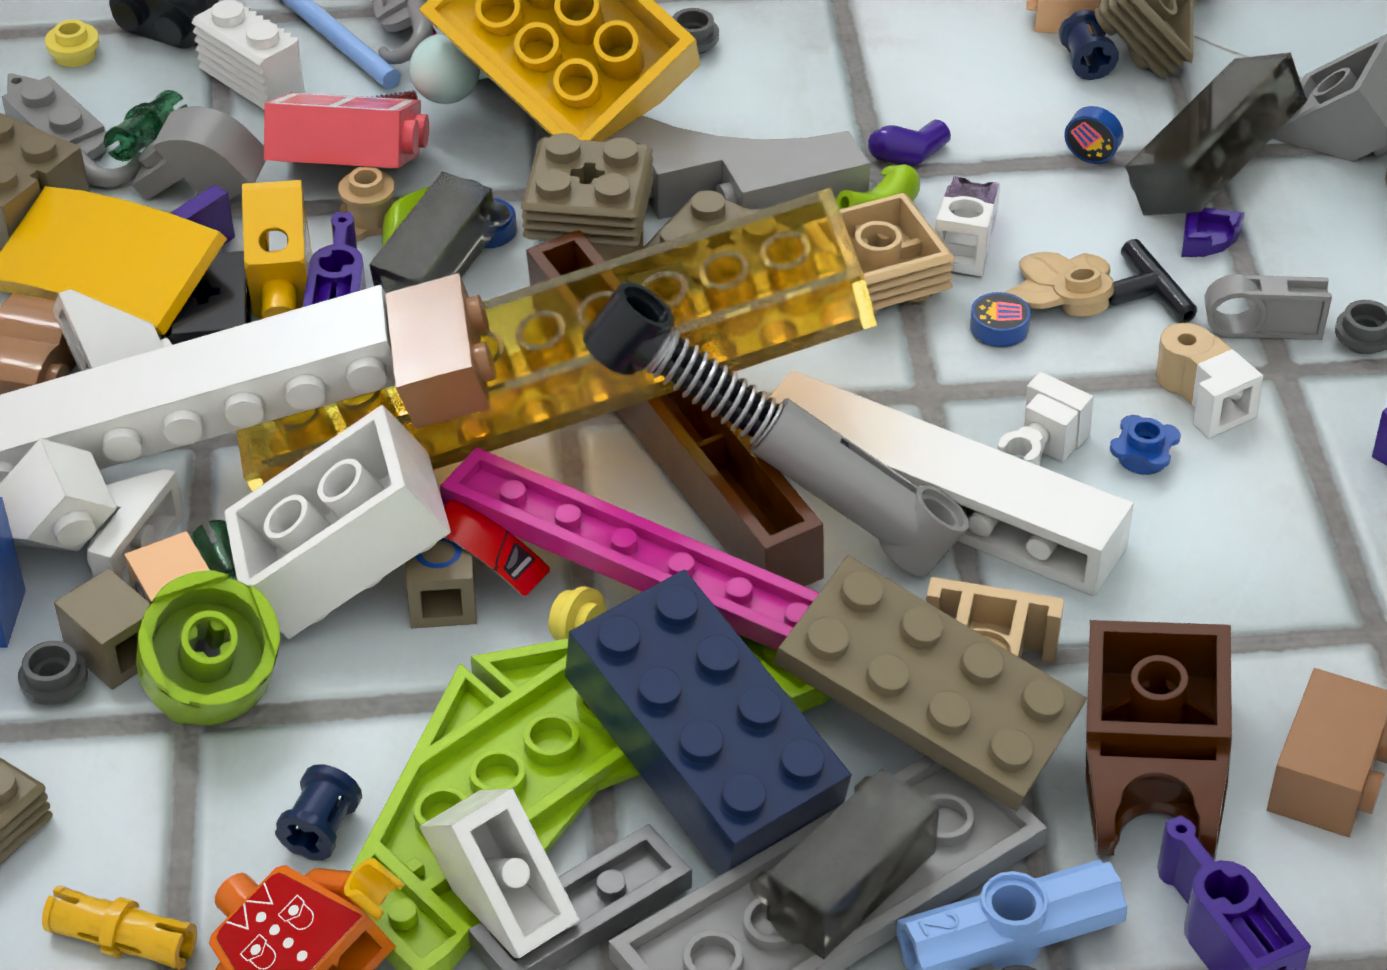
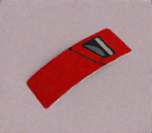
[444,500,550,596]

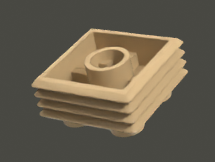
[802,193,955,317]

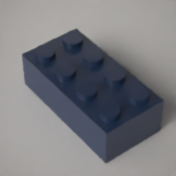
[565,569,852,876]

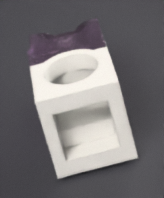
[935,176,1000,277]

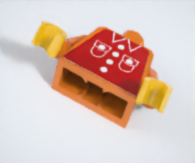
[209,858,405,970]

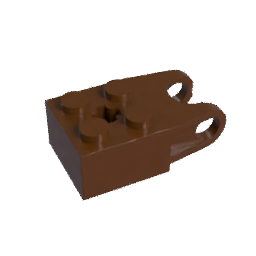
[1085,620,1232,860]

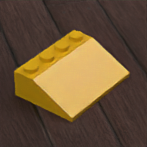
[419,0,701,142]

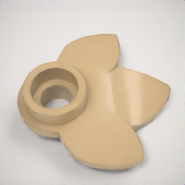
[1005,252,1114,317]

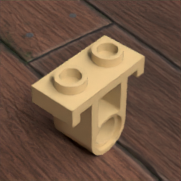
[926,577,1064,664]

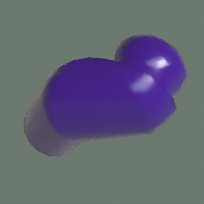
[868,119,951,167]

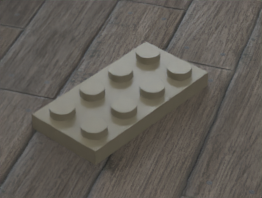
[774,555,1087,811]

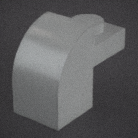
[131,106,266,201]

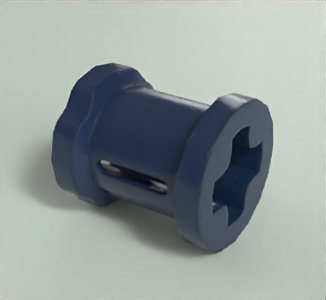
[1059,10,1119,80]
[275,764,362,860]

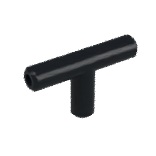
[1109,239,1197,323]

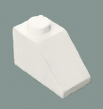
[52,289,172,372]
[0,438,117,552]
[419,788,580,958]

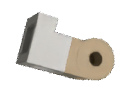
[1156,323,1263,439]

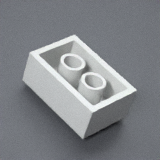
[224,404,451,639]

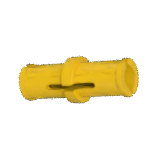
[42,885,197,970]

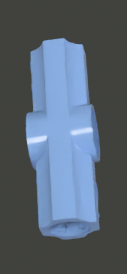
[896,859,1128,970]

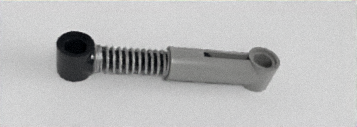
[583,282,969,577]

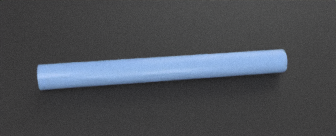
[281,0,400,89]

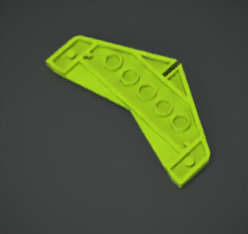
[350,634,830,970]

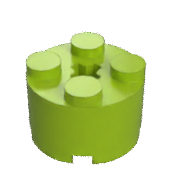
[136,570,280,725]

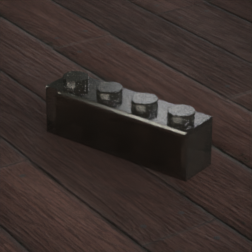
[1125,52,1307,216]

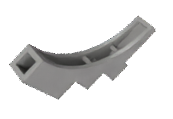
[603,115,870,226]

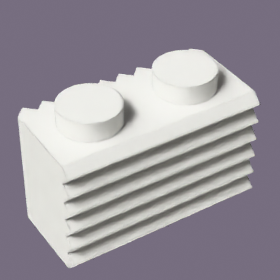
[192,0,305,109]

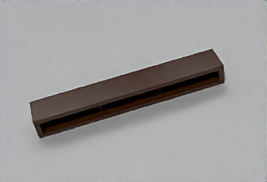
[526,230,824,586]

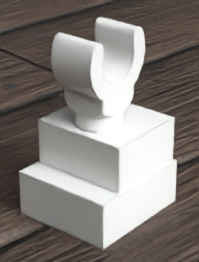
[997,371,1094,466]

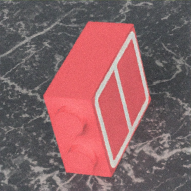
[264,92,429,168]

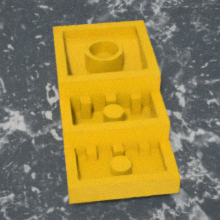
[0,186,227,335]

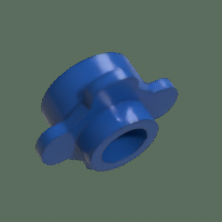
[1110,415,1181,475]

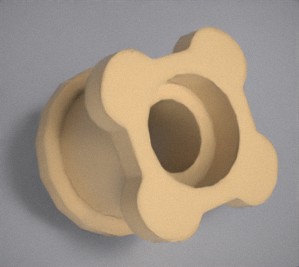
[338,167,395,241]

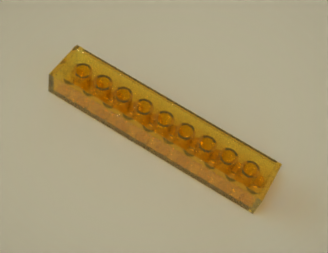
[237,187,877,492]

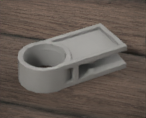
[1204,274,1332,340]

